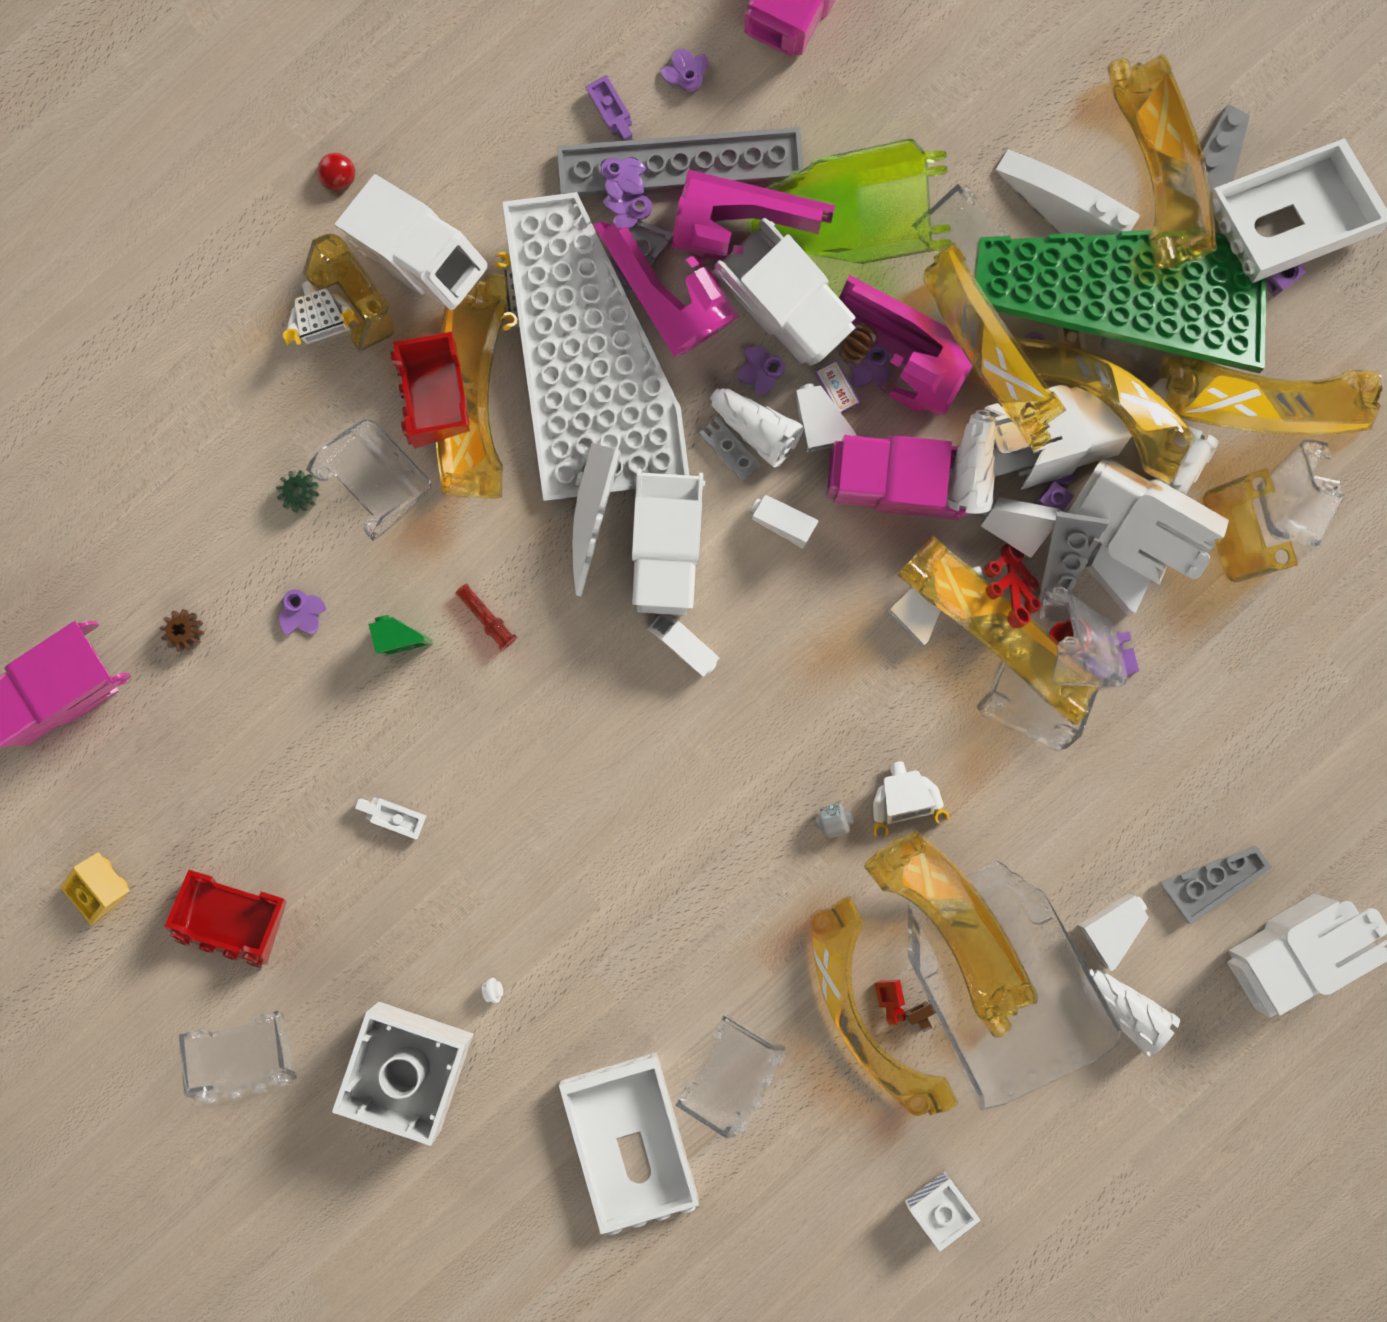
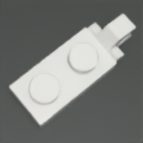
[355,797,427,839]

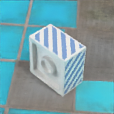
[905,1171,981,1251]

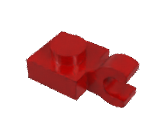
[875,980,906,1025]

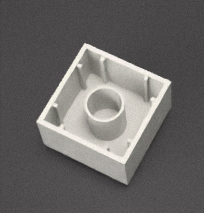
[332,1002,474,1146]

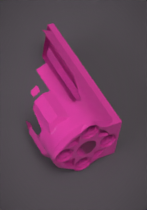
[672,170,835,261]
[594,221,739,357]
[839,275,982,416]

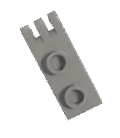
[698,416,761,482]

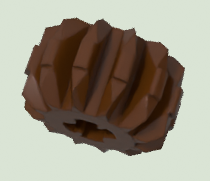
[839,322,878,366]
[159,609,205,652]

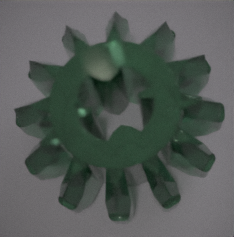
[276,470,320,513]

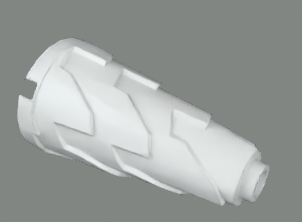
[710,388,804,468]
[946,410,996,514]
[1155,425,1220,495]
[1082,969,1180,1058]

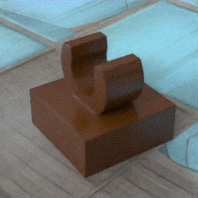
[905,1001,934,1032]

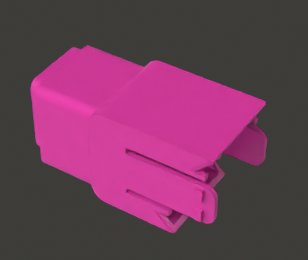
[744,0,836,56]
[826,435,969,520]
[0,621,131,747]

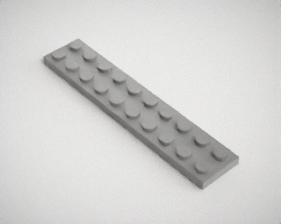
[557,127,804,196]

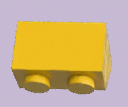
[60,852,130,925]

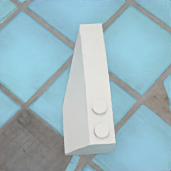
[995,149,1140,236]
[572,443,621,596]

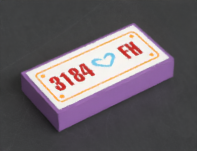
[815,360,860,414]

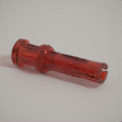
[455,583,518,651]

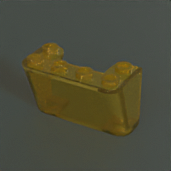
[303,234,394,352]
[1203,468,1298,583]

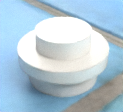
[482,978,503,1003]

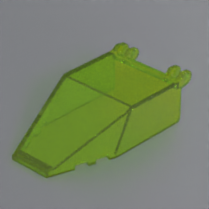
[751,139,951,264]

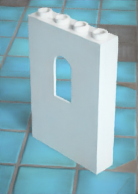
[1209,138,1387,283]
[559,1052,699,1235]

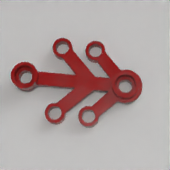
[984,543,1041,628]

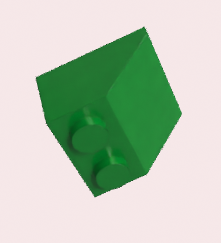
[368,615,433,656]

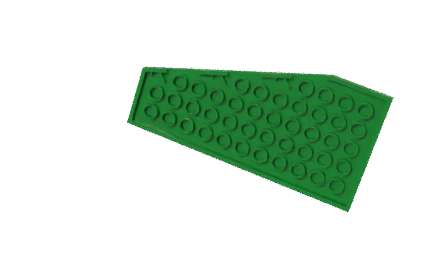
[971,228,1266,374]

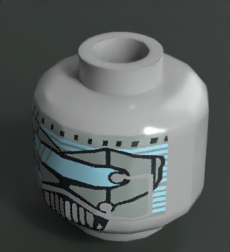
[815,803,854,839]

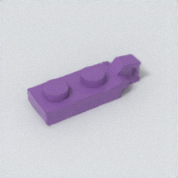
[585,75,633,141]

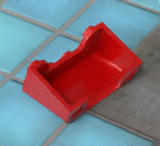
[390,332,470,449]
[164,869,287,968]

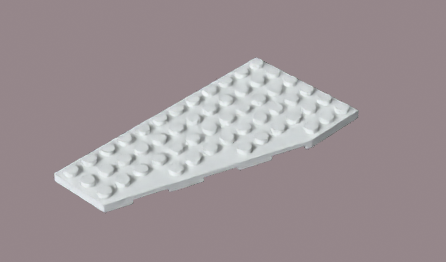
[503,192,689,501]

